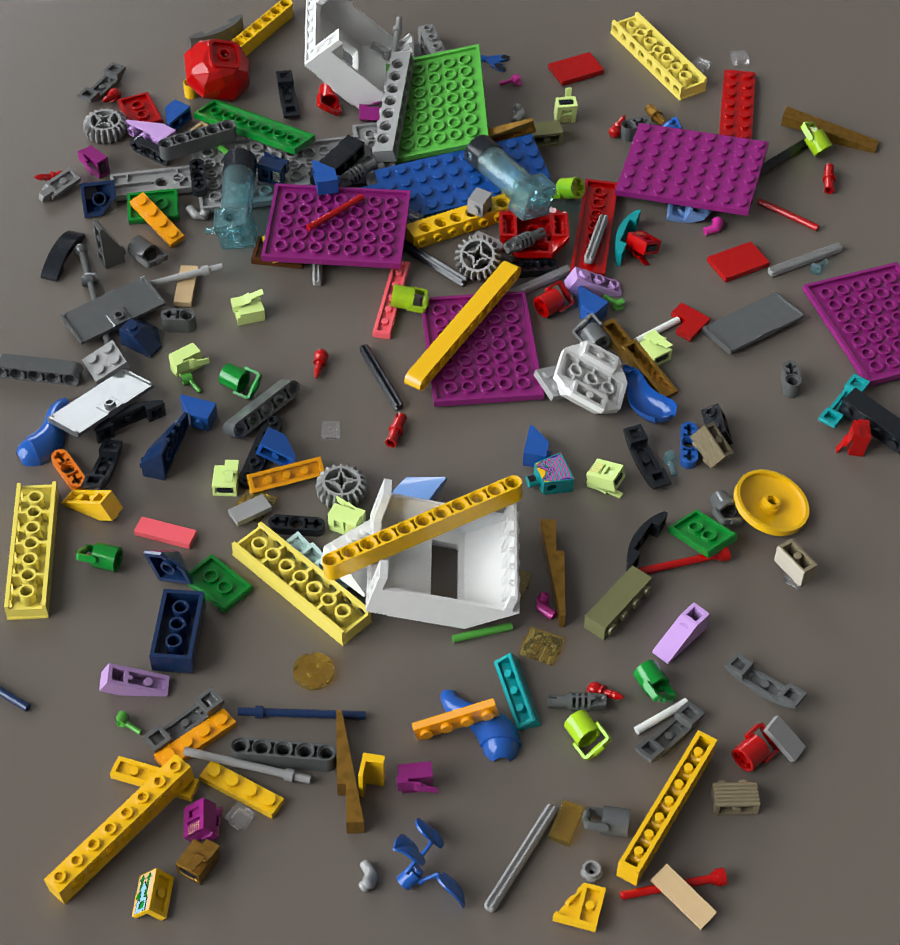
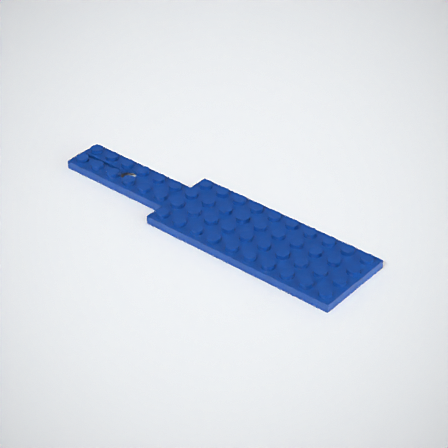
[359,134,554,223]

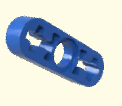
[680,422,698,469]

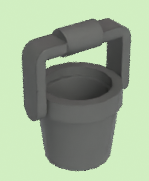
[709,490,747,526]

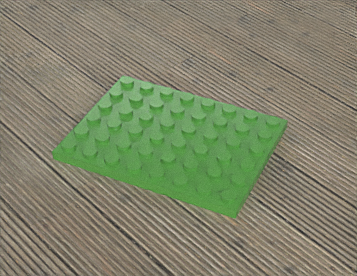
[386,44,489,164]

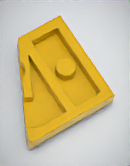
[552,882,606,932]

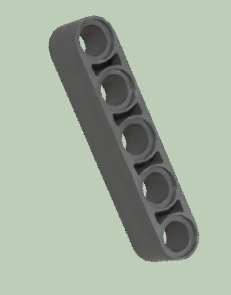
[158,120,237,161]
[0,353,83,386]
[223,379,300,438]
[230,737,337,772]

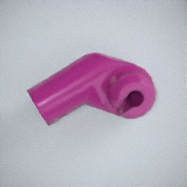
[703,216,724,236]
[536,591,557,620]

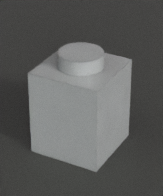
[467,187,492,218]

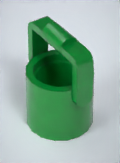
[219,363,262,400]
[76,542,123,572]
[633,659,678,703]

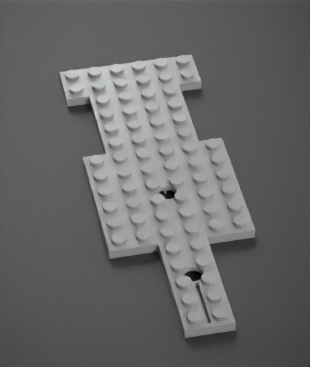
[110,122,396,213]

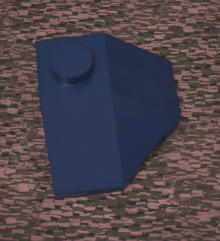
[80,180,116,218]
[119,319,161,359]
[144,549,193,585]

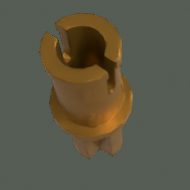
[645,104,667,126]

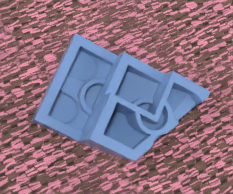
[666,204,713,223]
[392,477,447,501]

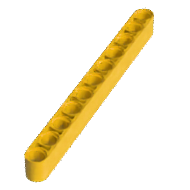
[183,0,293,99]
[404,261,521,391]
[322,475,523,580]

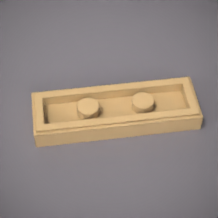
[173,265,199,307]
[651,864,717,930]

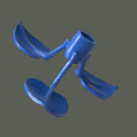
[393,818,465,909]

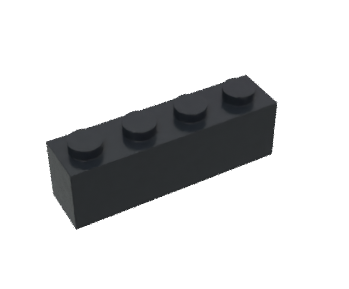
[309,135,365,185]
[838,387,900,454]

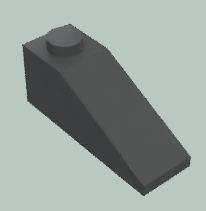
[92,219,126,269]

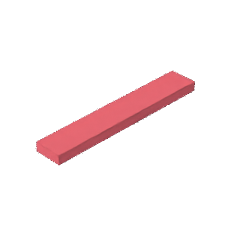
[373,261,411,339]

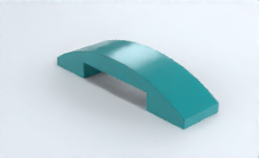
[614,209,641,266]
[818,374,870,428]

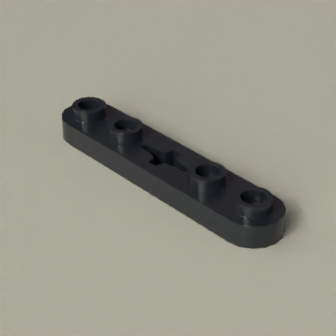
[239,415,283,490]

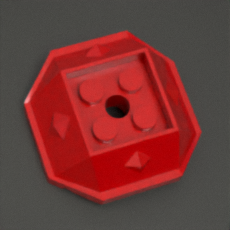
[499,206,569,260]

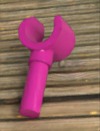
[499,74,522,86]

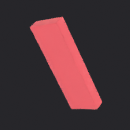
[134,517,197,549]

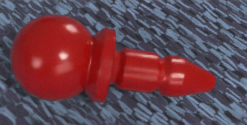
[103,88,121,103]
[608,115,626,138]
[34,170,62,181]
[313,349,329,379]
[587,682,624,700]

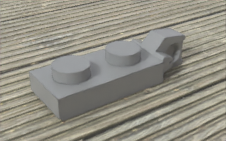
[38,167,81,203]

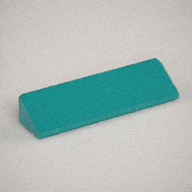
[494,652,542,731]

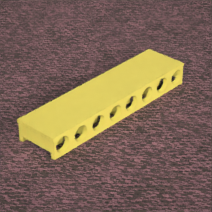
[611,12,707,101]
[4,481,59,620]
[232,522,372,646]

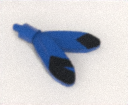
[481,55,510,72]

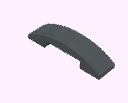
[189,14,243,48]
[77,62,126,103]
[725,652,807,709]
[142,687,225,753]
[634,701,705,763]

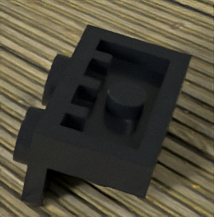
[701,403,733,445]

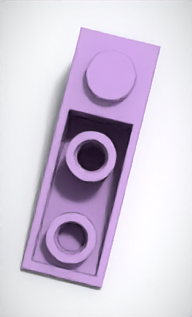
[126,120,176,145]
[564,266,622,297]
[652,603,710,664]

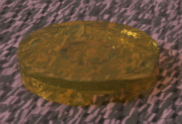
[293,652,334,690]

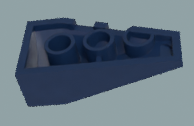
[140,412,189,481]

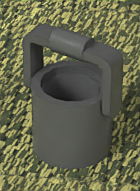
[128,235,168,268]
[572,313,611,350]
[582,805,630,838]

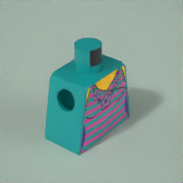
[526,453,574,495]

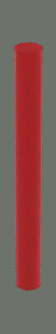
[306,194,364,231]
[757,198,820,231]

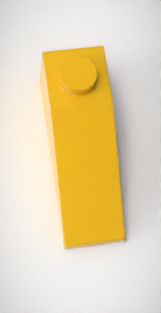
[61,490,123,521]

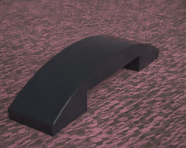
[276,70,300,118]
[41,230,86,282]
[94,400,166,444]
[623,424,672,490]
[81,439,123,490]
[626,511,668,572]

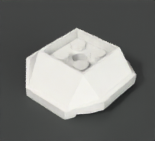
[553,340,627,414]

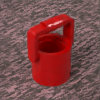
[317,83,342,117]
[533,280,574,318]
[731,723,780,772]

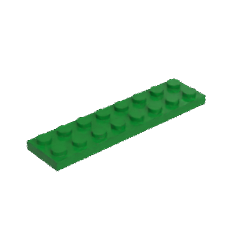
[193,99,316,155]

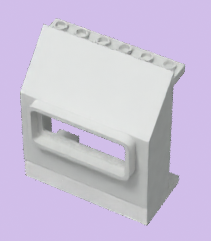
[305,0,414,109]
[365,478,521,629]

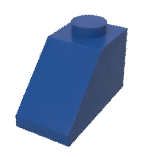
[165,99,192,132]
[312,160,341,195]
[577,286,608,323]
[180,394,218,431]
[523,425,552,467]
[256,427,296,466]

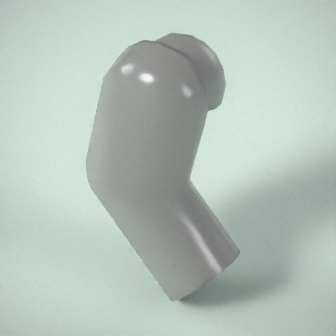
[370,41,391,60]
[511,103,526,123]
[186,205,210,220]
[359,859,378,892]

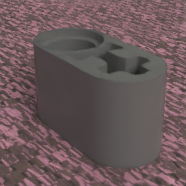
[620,116,651,142]
[161,308,197,333]
[780,360,802,398]

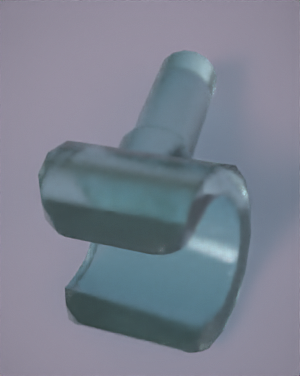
[809,259,828,275]
[663,450,676,476]

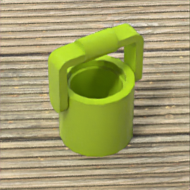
[800,121,833,157]
[546,177,585,200]
[390,284,430,313]
[564,710,612,761]

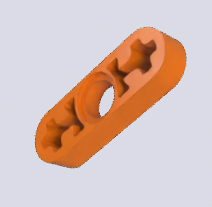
[51,449,86,491]

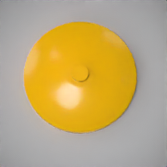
[734,469,809,536]

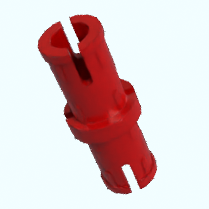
[823,163,836,194]
[385,412,407,448]

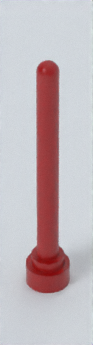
[638,546,731,574]
[619,867,727,900]

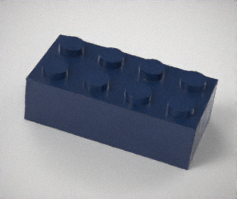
[149,589,206,673]

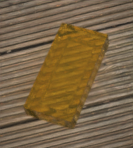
[548,799,584,847]

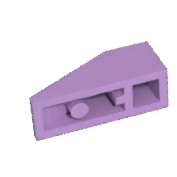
[99,663,170,697]

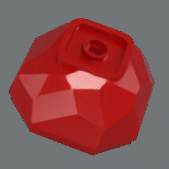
[184,39,250,101]

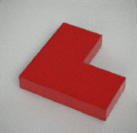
[671,302,711,342]

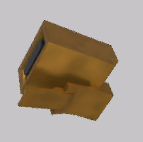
[175,839,220,885]

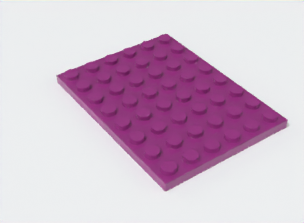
[615,123,769,216]
[261,183,411,269]
[802,262,900,387]
[420,291,544,407]

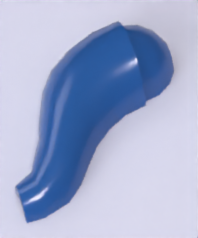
[622,364,677,424]
[16,397,69,466]
[441,690,522,762]

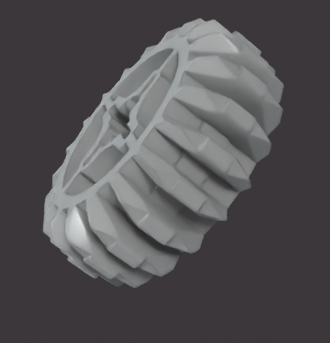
[83,107,127,145]
[454,234,502,281]
[315,463,368,508]

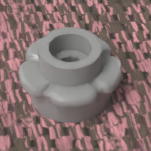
[580,860,603,882]

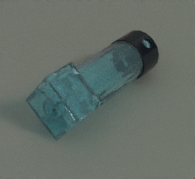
[464,135,557,221]
[204,148,257,250]

